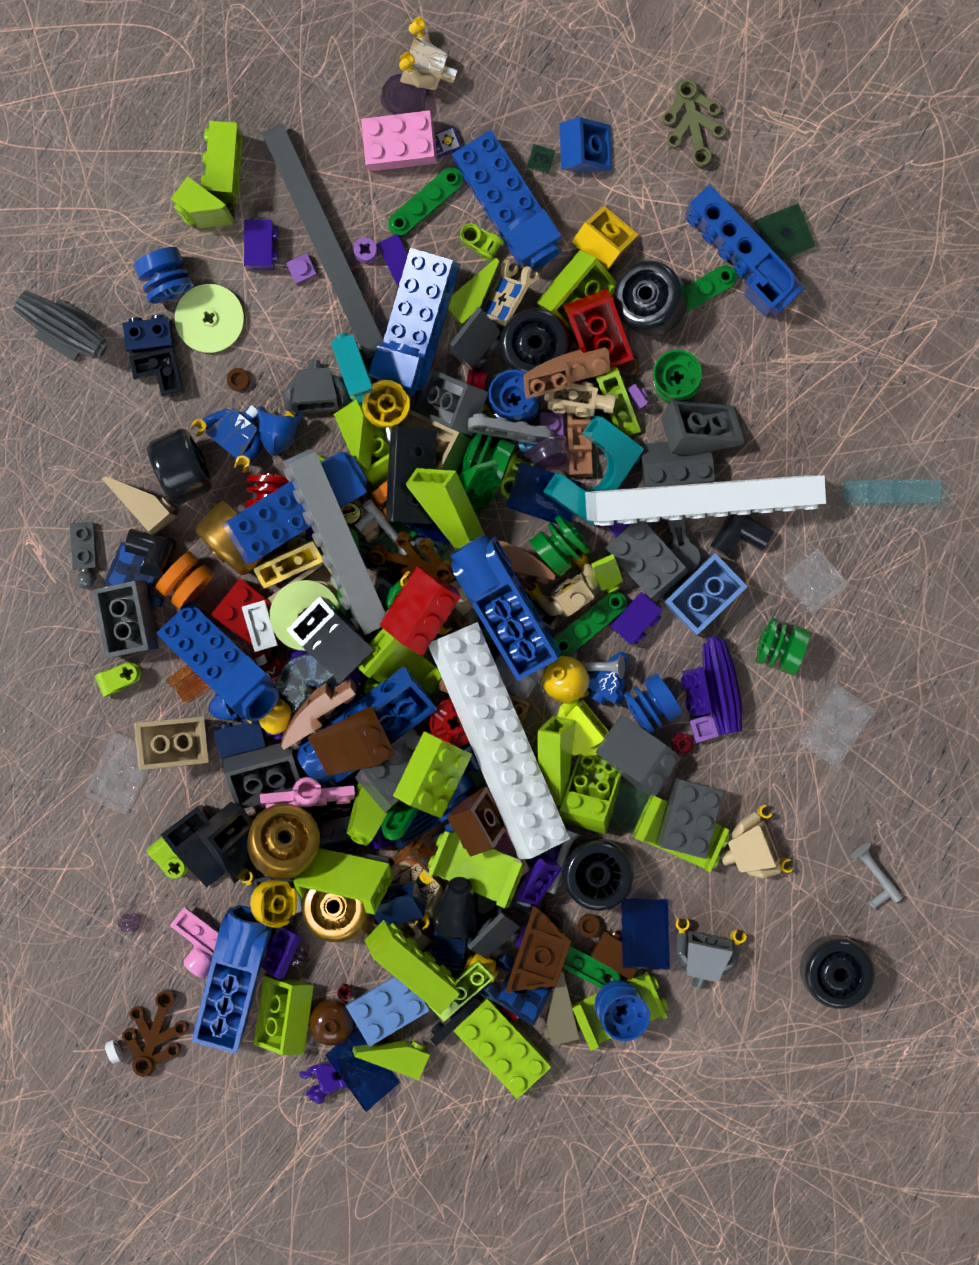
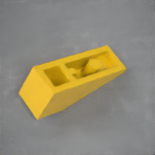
[253,540,323,589]

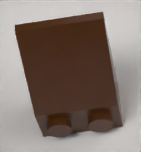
[308,706,396,776]

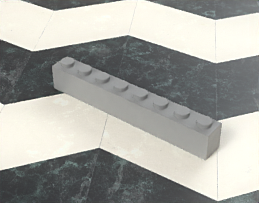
[283,449,385,635]

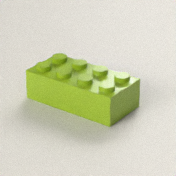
[364,920,460,1015]
[453,998,551,1099]

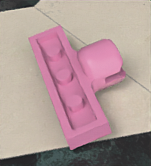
[260,777,355,808]
[170,906,219,978]

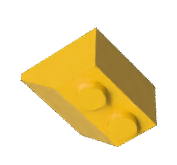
[571,205,639,270]

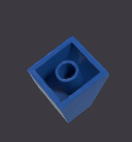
[559,117,612,173]

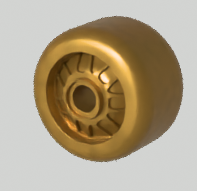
[196,501,267,575]
[247,803,320,879]
[302,889,376,942]

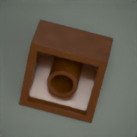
[447,786,506,857]

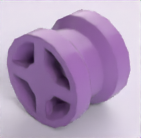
[353,237,378,264]

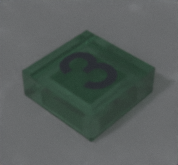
[527,144,555,175]

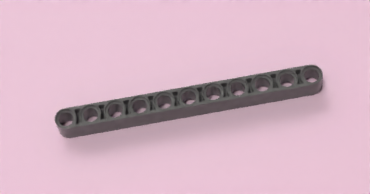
[262,124,383,360]

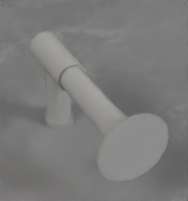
[353,500,415,555]
[570,651,625,679]
[547,830,582,894]
[851,843,903,910]

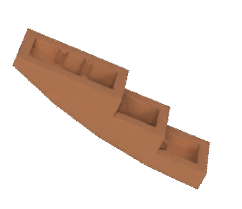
[567,381,593,478]

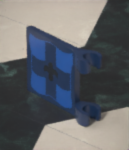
[103,542,174,607]
[480,953,553,1026]

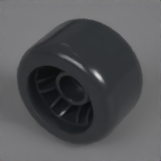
[613,260,688,336]
[500,308,570,373]
[147,428,213,505]
[563,838,634,911]
[800,935,875,1009]

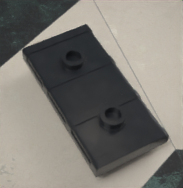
[386,426,438,524]

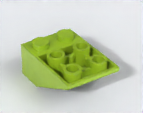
[559,754,622,834]

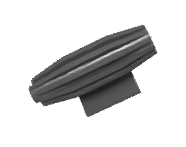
[14,291,108,361]

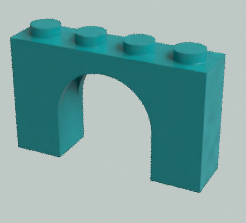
[331,333,373,404]
[543,415,644,526]

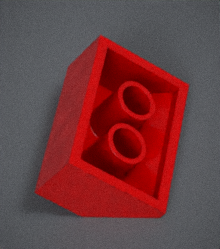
[379,566,461,656]

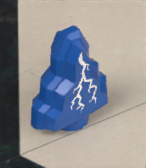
[587,651,628,706]

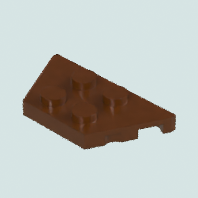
[505,905,571,993]

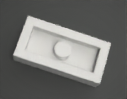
[242,600,278,652]

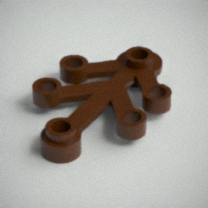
[367,532,455,583]
[122,989,188,1077]

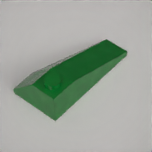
[458,460,497,511]

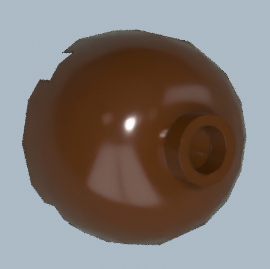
[309,998,355,1046]

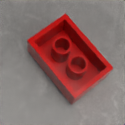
[564,289,634,368]
[211,578,282,658]

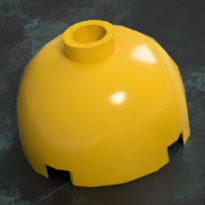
[362,380,410,428]
[542,656,590,704]
[250,880,298,928]

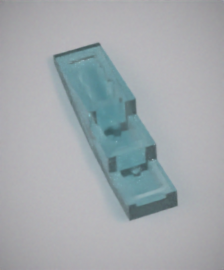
[844,479,941,505]

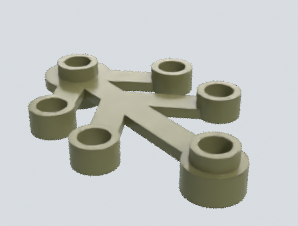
[662,79,726,167]

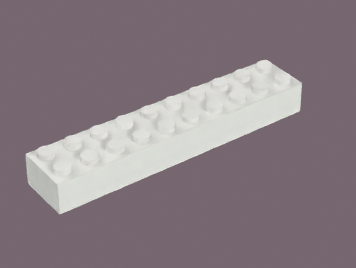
[585,475,826,526]
[429,622,570,860]

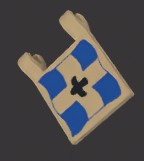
[482,259,539,326]

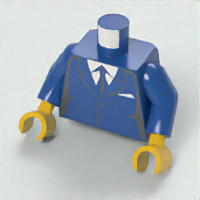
[190,404,261,473]

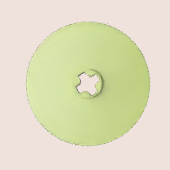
[175,284,244,353]
[270,580,339,651]

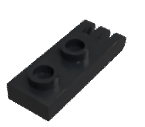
[430,994,480,1046]

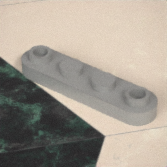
[468,414,554,445]

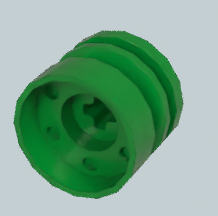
[653,349,702,404]
[462,434,515,489]
[529,514,591,577]
[756,617,810,676]

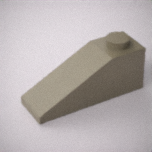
[543,968,579,1046]

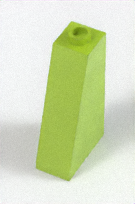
[406,468,484,548]
[538,716,575,806]
[347,782,389,846]

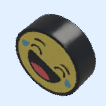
[341,502,362,527]

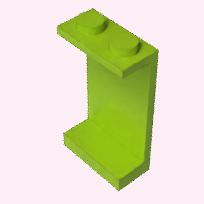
[358,629,442,695]
[632,795,730,872]
[428,830,527,908]
[294,848,393,915]
[571,971,669,1051]

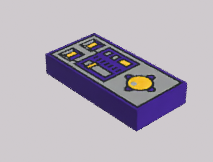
[435,126,462,159]

